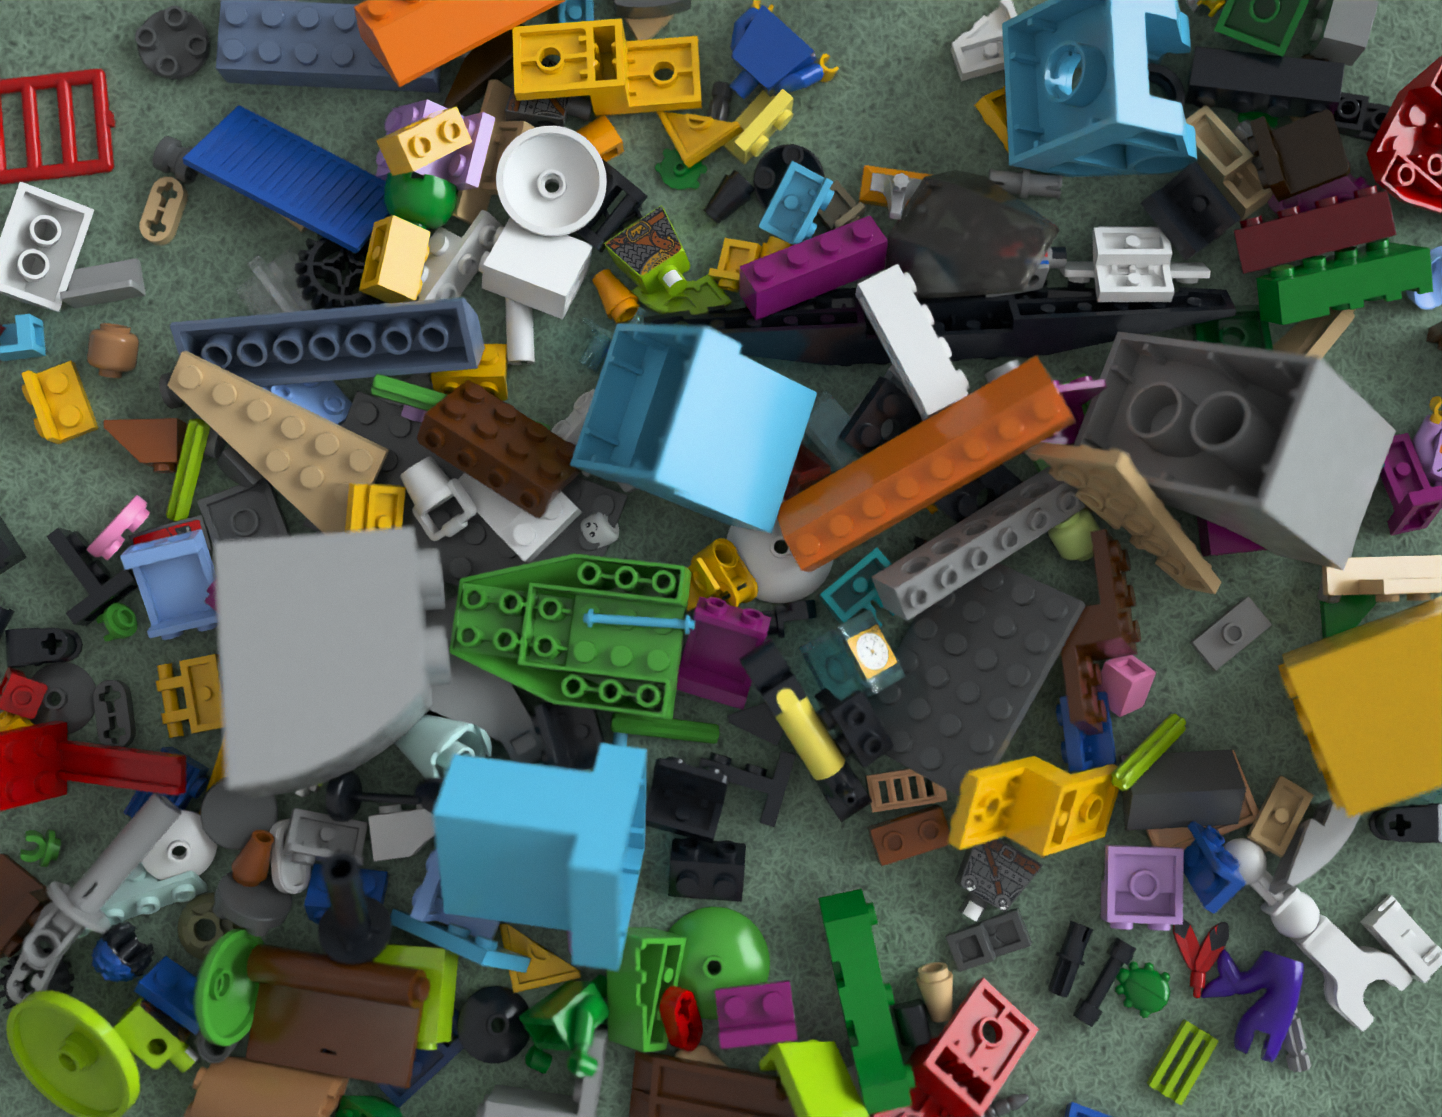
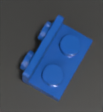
[1183,821,1246,914]

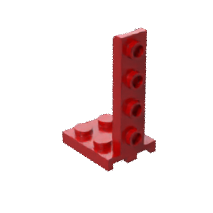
[0,721,186,811]

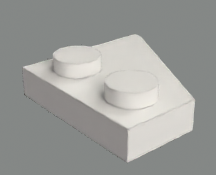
[951,0,1017,81]

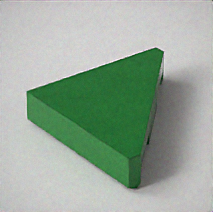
[1318,586,1377,639]

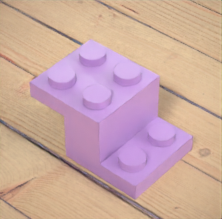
[376,99,495,190]

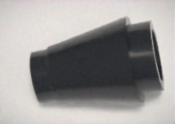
[703,170,755,225]

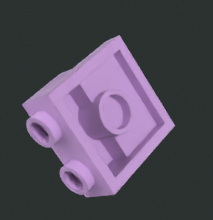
[1101,845,1184,931]

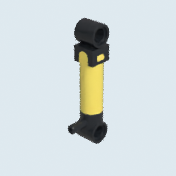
[739,639,872,823]

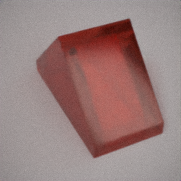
[783,444,831,501]

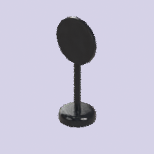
[326,771,445,822]

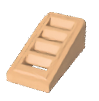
[866,768,947,813]

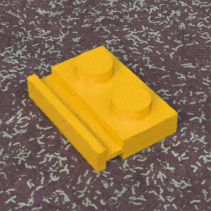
[345,483,406,532]

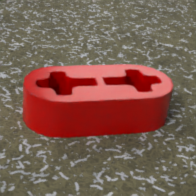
[659,985,703,1052]

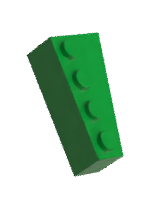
[1256,237,1433,325]

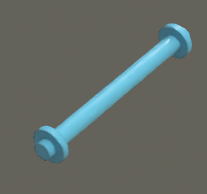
[583,609,695,634]

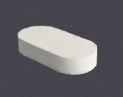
[269,819,311,894]

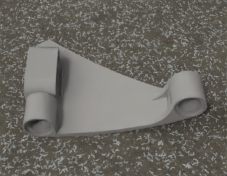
[426,594,545,764]

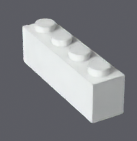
[855,264,969,421]

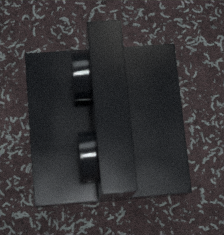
[1140,161,1241,261]

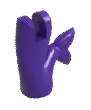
[1201,949,1304,1063]

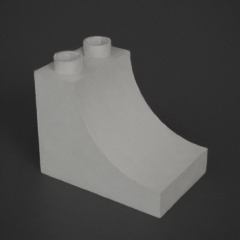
[1073,332,1396,571]

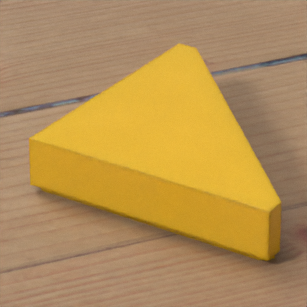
[656,111,744,168]
[499,923,581,993]

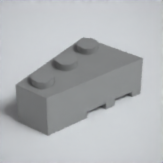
[1308,0,1379,66]

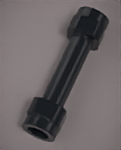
[1073,937,1136,1027]

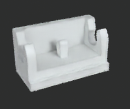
[1360,894,1442,983]

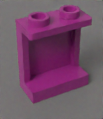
[676,596,771,710]

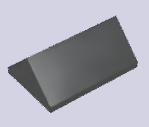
[1119,749,1246,831]

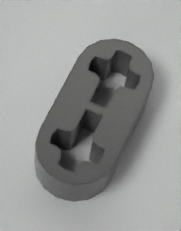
[93,680,136,747]

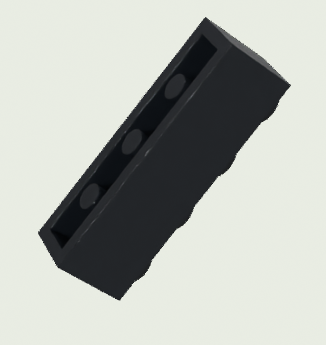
[1184,46,1345,118]

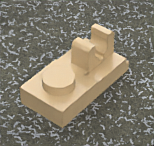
[1247,775,1314,858]

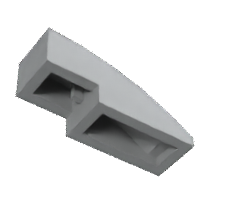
[1268,798,1361,895]

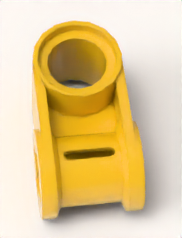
[691,538,758,607]

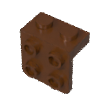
[0,853,53,959]

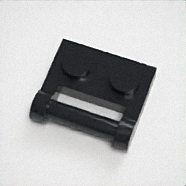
[576,159,648,253]

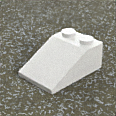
[458,473,582,563]

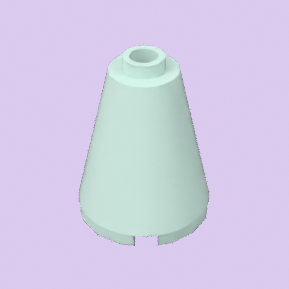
[394,714,492,779]

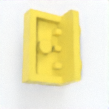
[723,89,794,165]

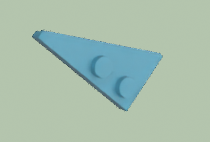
[390,909,531,973]

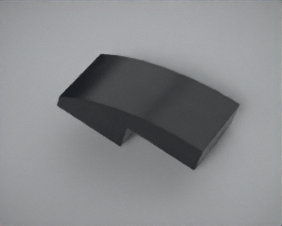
[1334,92,1391,142]

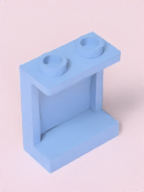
[120,529,218,640]

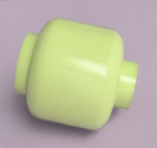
[1048,508,1101,561]

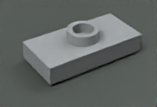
[1189,596,1272,671]

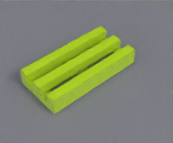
[1147,1019,1219,1106]

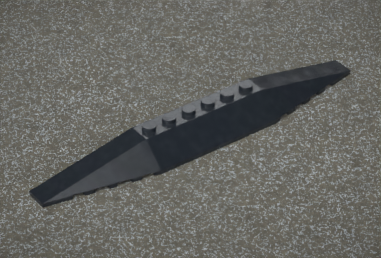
[644,280,1236,367]

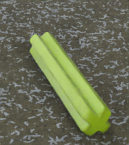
[166,418,210,522]
[1111,713,1187,791]

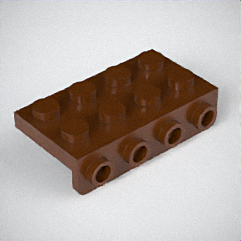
[417,380,582,518]

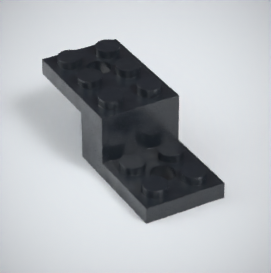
[838,376,1023,524]

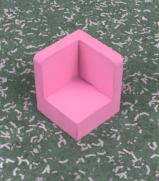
[1097,655,1156,717]

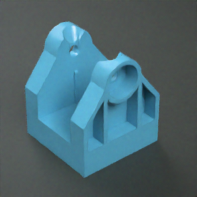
[1002,0,1197,177]

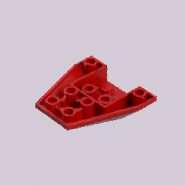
[1366,55,1442,215]

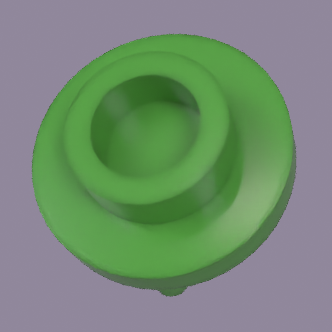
[96,603,138,641]
[20,829,61,867]

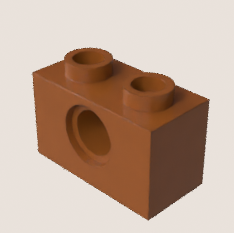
[867,804,950,866]

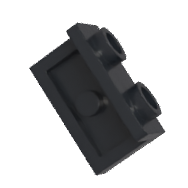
[814,687,893,768]
[668,838,746,902]

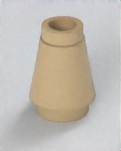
[916,962,953,1022]

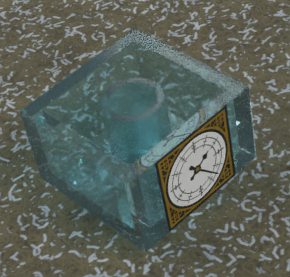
[799,610,906,701]

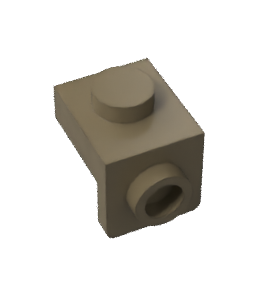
[816,180,866,231]

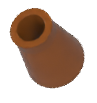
[231,830,274,887]

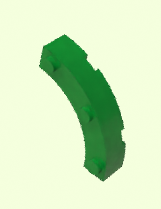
[818,888,916,1115]

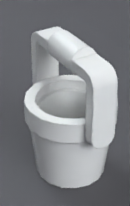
[400,456,477,541]

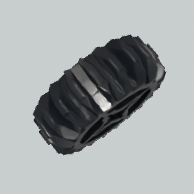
[295,234,385,310]

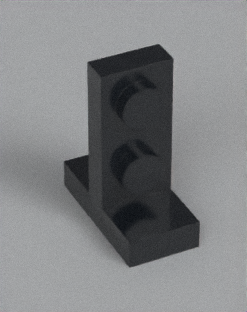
[46,528,138,626]
[699,750,796,827]

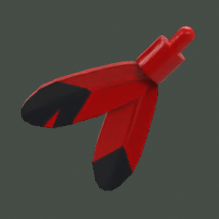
[1173,918,1229,999]

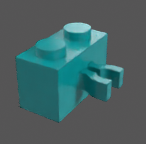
[818,547,895,627]

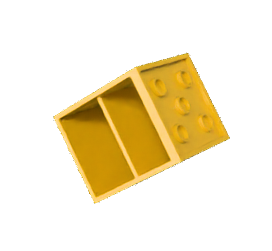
[1278,596,1442,817]

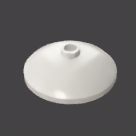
[496,126,607,237]
[727,495,833,604]

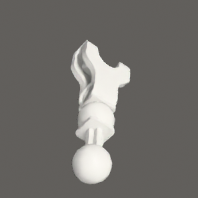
[1223,838,1412,1032]

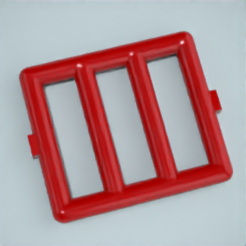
[0,68,115,185]

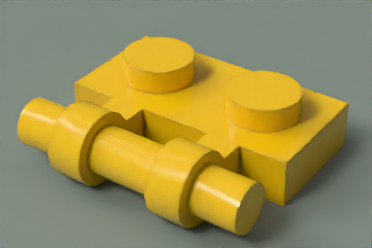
[155,654,224,738]

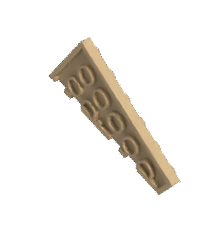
[167,351,389,534]
[1024,442,1222,594]

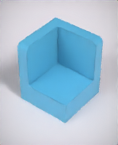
[0,314,46,361]

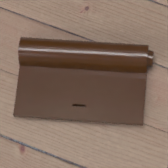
[245,944,430,1088]

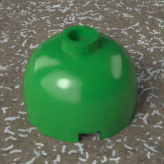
[384,172,458,230]

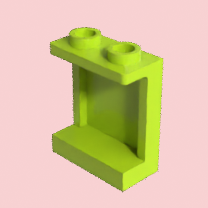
[758,1039,869,1117]

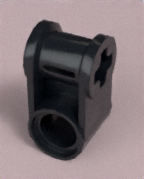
[5,627,83,668]
[1369,804,1442,843]

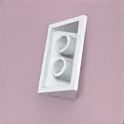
[0,182,94,312]

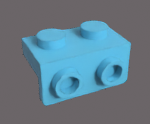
[757,161,834,245]

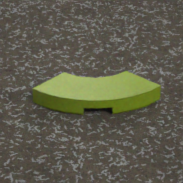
[632,274,732,315]

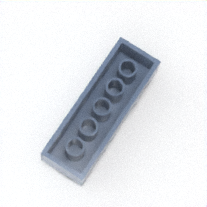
[216,0,441,93]

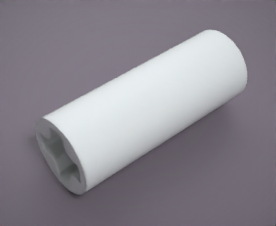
[505,297,535,365]

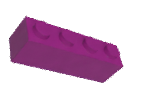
[739,215,888,320]

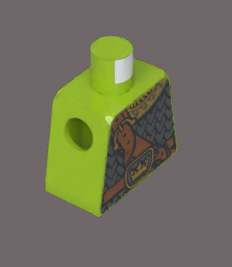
[604,205,691,296]
[113,996,200,1074]

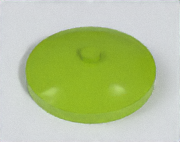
[6,991,140,1117]

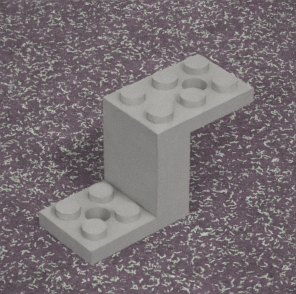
[476,1024,608,1117]

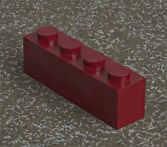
[1233,185,1397,274]

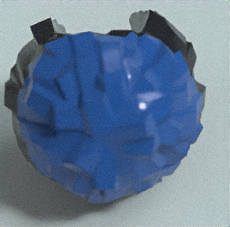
[92,921,155,983]

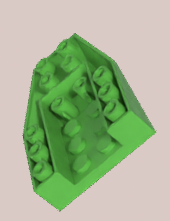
[449,554,692,720]

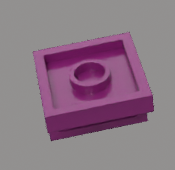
[715,980,797,1049]

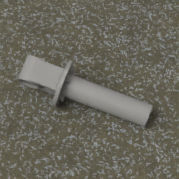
[23,793,182,965]

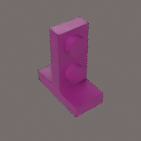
[1380,433,1442,536]

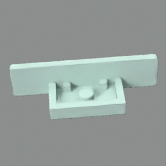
[77,862,207,939]

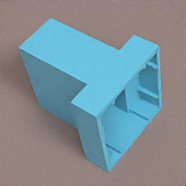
[570,323,817,533]
[433,743,647,971]

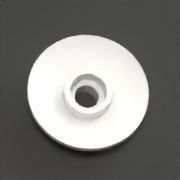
[141,810,217,880]

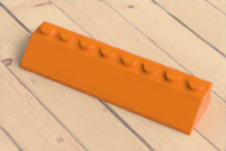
[354,0,566,87]
[777,356,1075,572]

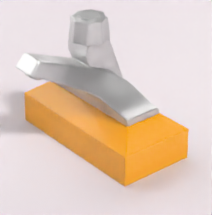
[859,165,935,220]

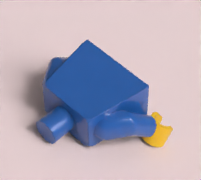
[729,0,839,101]

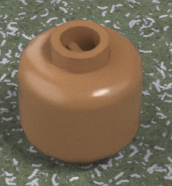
[87,323,139,378]

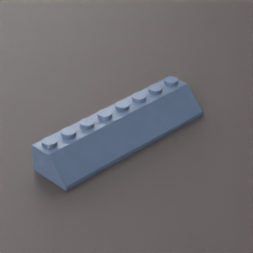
[170,297,485,386]

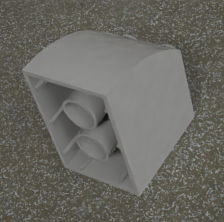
[214,527,451,798]

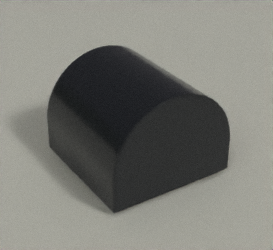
[893,998,931,1046]

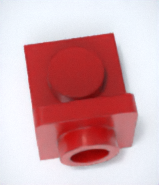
[0,668,48,719]

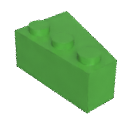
[607,927,687,1053]

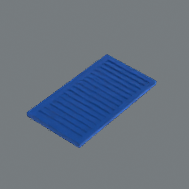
[183,105,390,254]

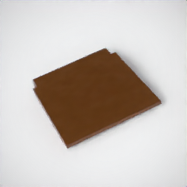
[629,1050,797,1117]

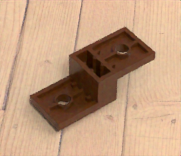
[1061,529,1141,736]

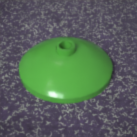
[668,906,770,1020]
[194,928,264,1046]

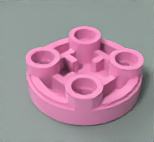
[87,495,151,561]

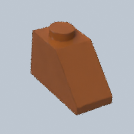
[104,418,188,473]

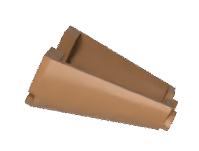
[184,1057,349,1117]

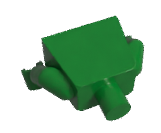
[519,974,609,1078]

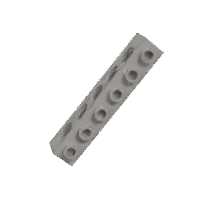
[872,467,1085,621]

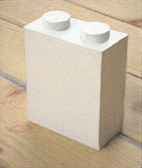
[478,218,593,319]

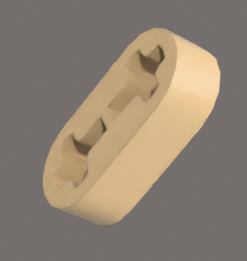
[139,176,188,246]

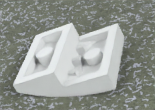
[1093,227,1174,302]

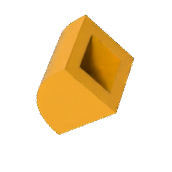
[575,115,624,162]

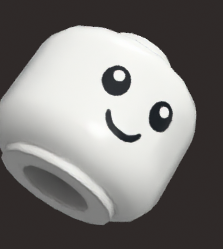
[580,512,619,548]

